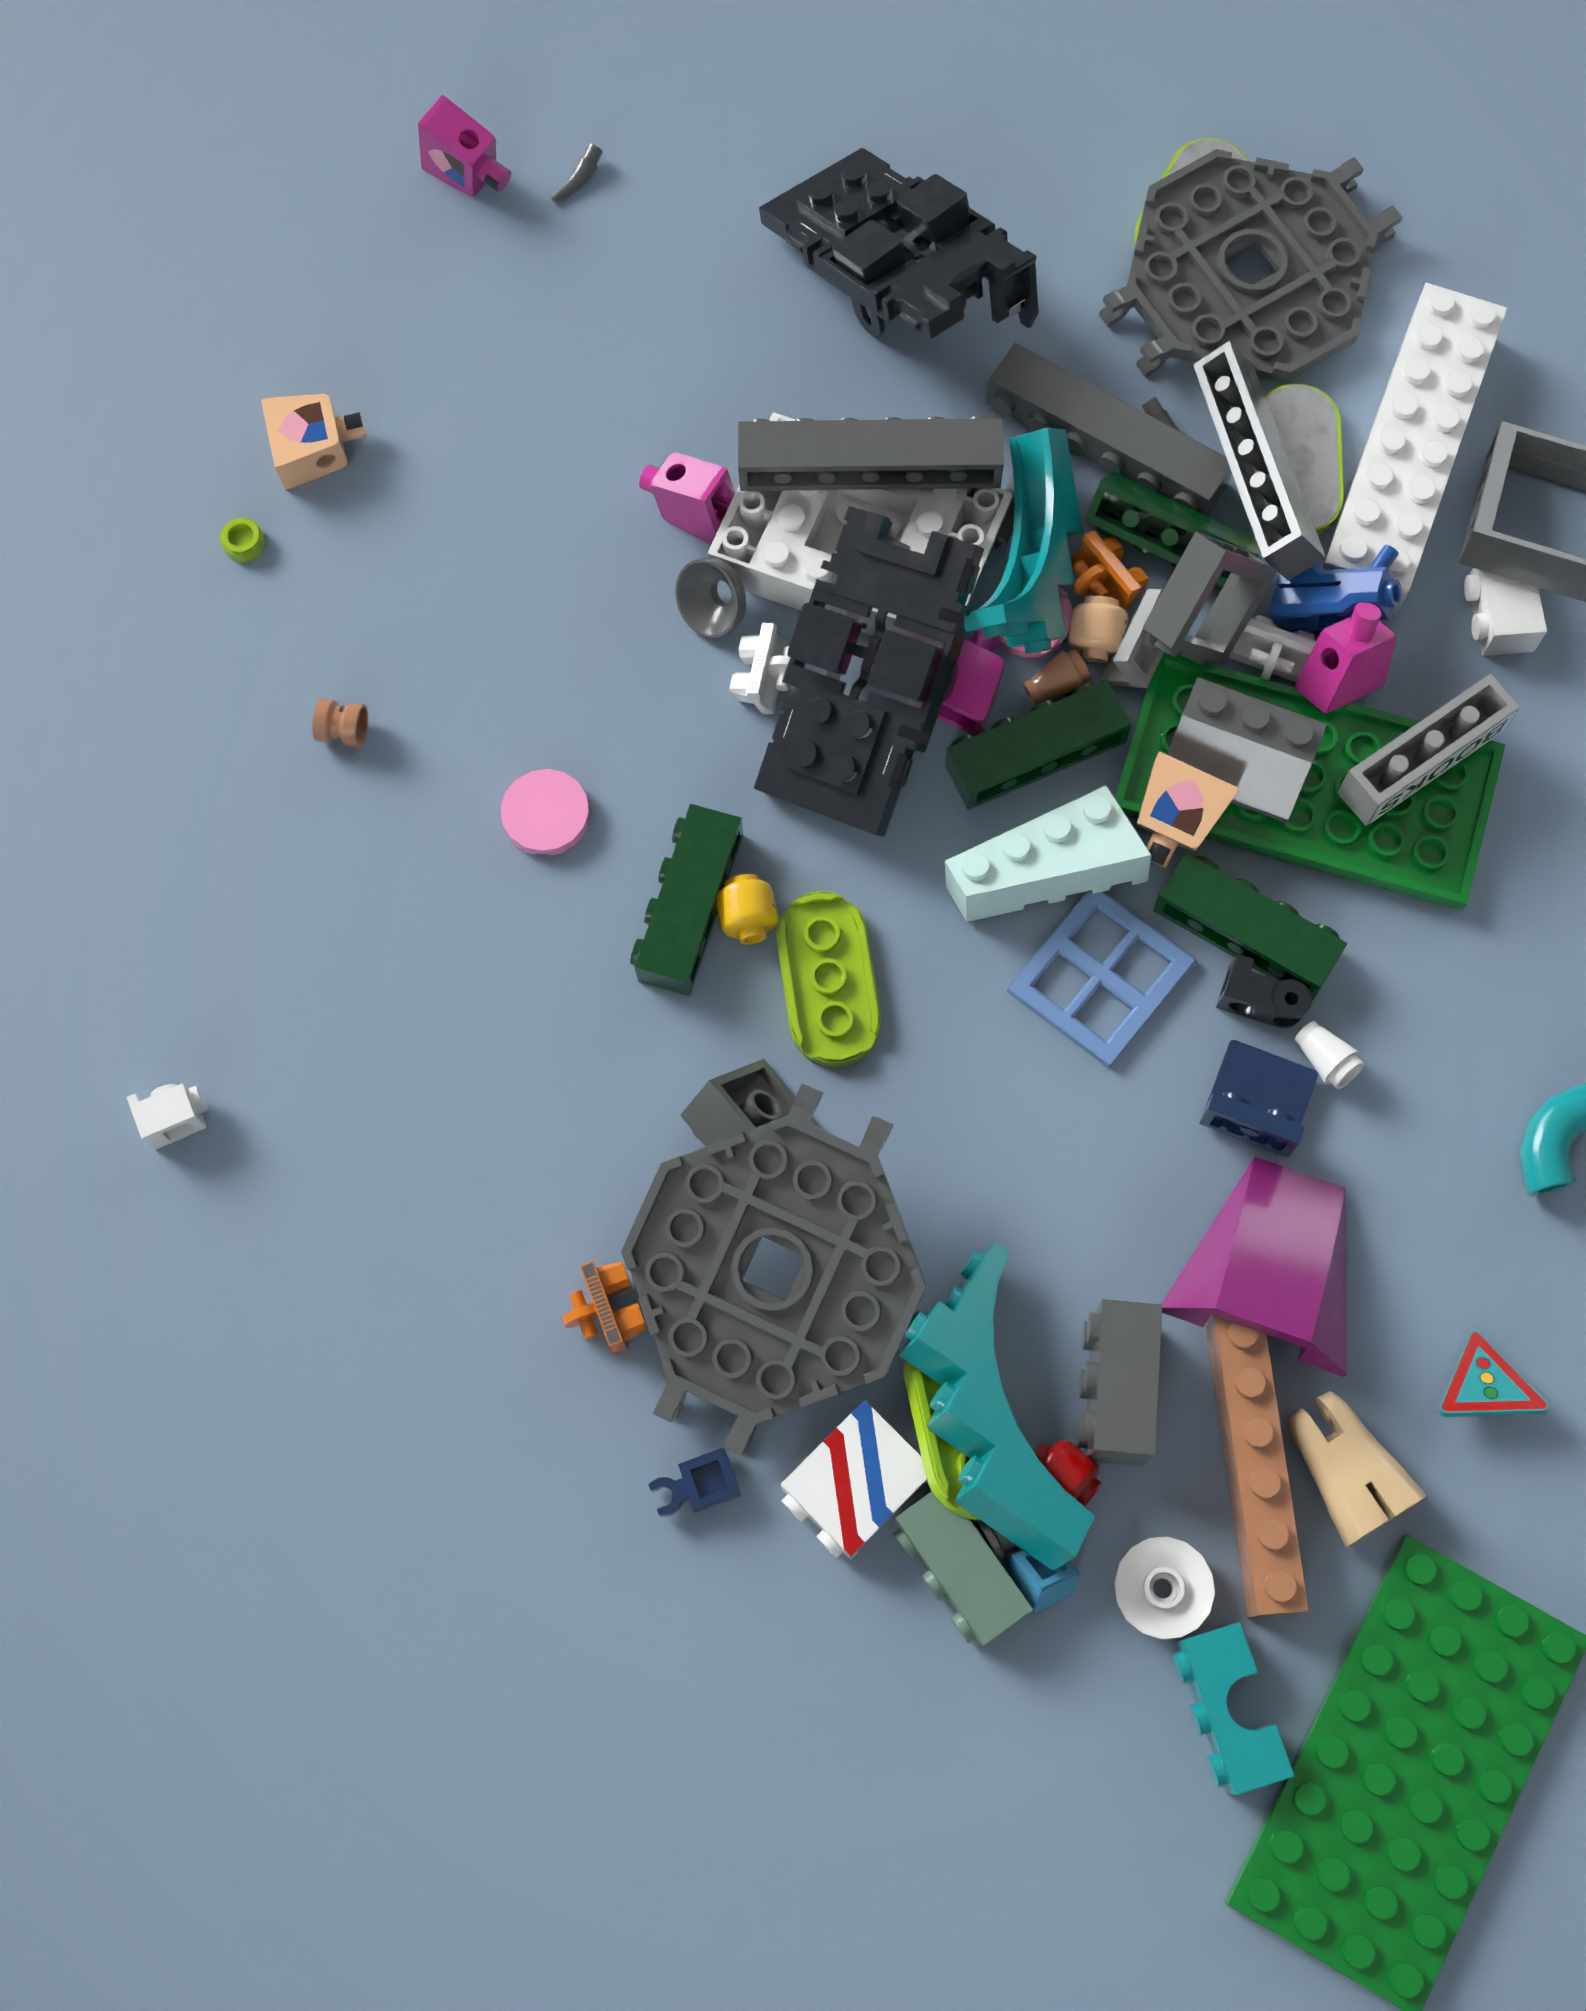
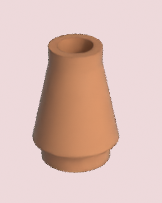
[1023,649,1091,706]

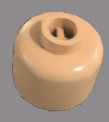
[1068,596,1128,663]

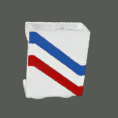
[781,1399,927,1560]

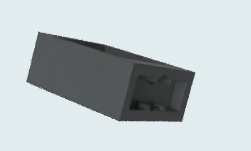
[1142,532,1278,665]

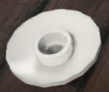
[1114,1536,1215,1639]

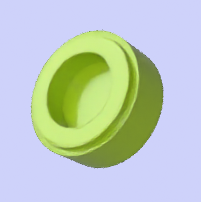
[220,517,266,562]

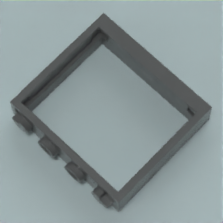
[1459,421,1586,602]

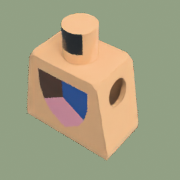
[261,394,367,490]
[1136,751,1239,868]

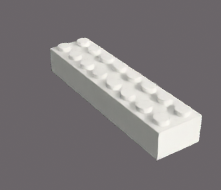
[1322,282,1507,615]

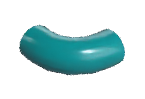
[1519,1083,1586,1196]

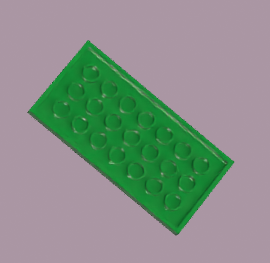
[1115,652,1506,910]
[1224,1535,1586,2011]

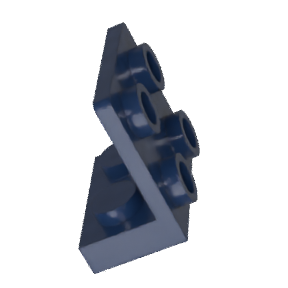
[1199,1040,1318,1158]

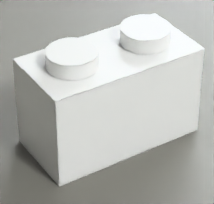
[1464,568,1547,656]

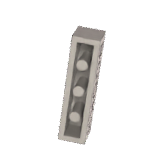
[1337,673,1520,826]

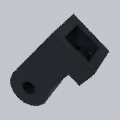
[1216,954,1312,1029]

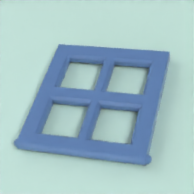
[1006,890,1198,1069]

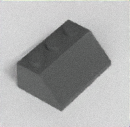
[1167,677,1327,824]
[680,1059,823,1146]

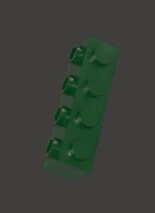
[1084,472,1262,590]

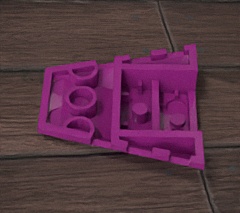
[1161,1157,1347,1377]

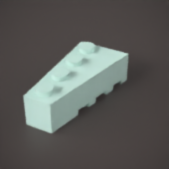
[945,786,1151,922]

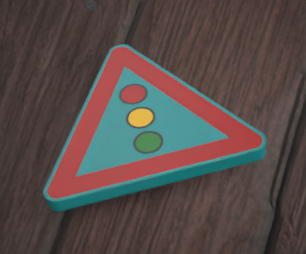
[1438,1331,1549,1417]

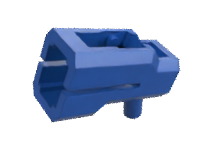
[1271,545,1402,632]

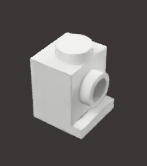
[127,1083,208,1150]

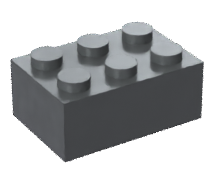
[1076,1299,1162,1466]

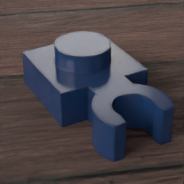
[648,1448,742,1517]

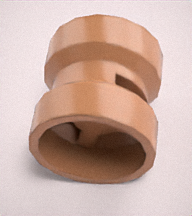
[312,698,368,747]

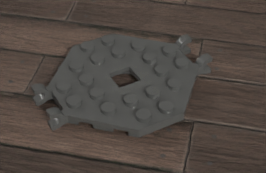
[1099,149,1403,381]
[621,1084,927,1456]

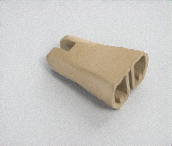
[1287,1391,1427,1548]

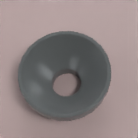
[675,557,746,638]

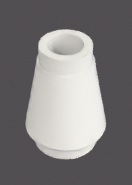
[1295,1021,1365,1089]

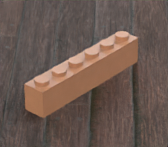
[1205,1315,1309,1618]

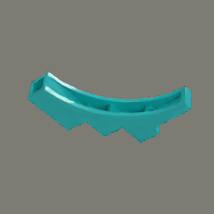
[964,427,1083,654]
[899,1241,1095,1571]

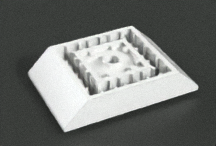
[707,412,1013,643]

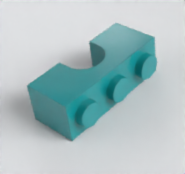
[1172,1622,1295,1795]

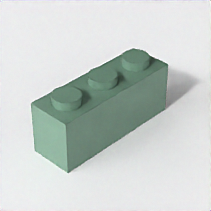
[893,1492,1033,1647]

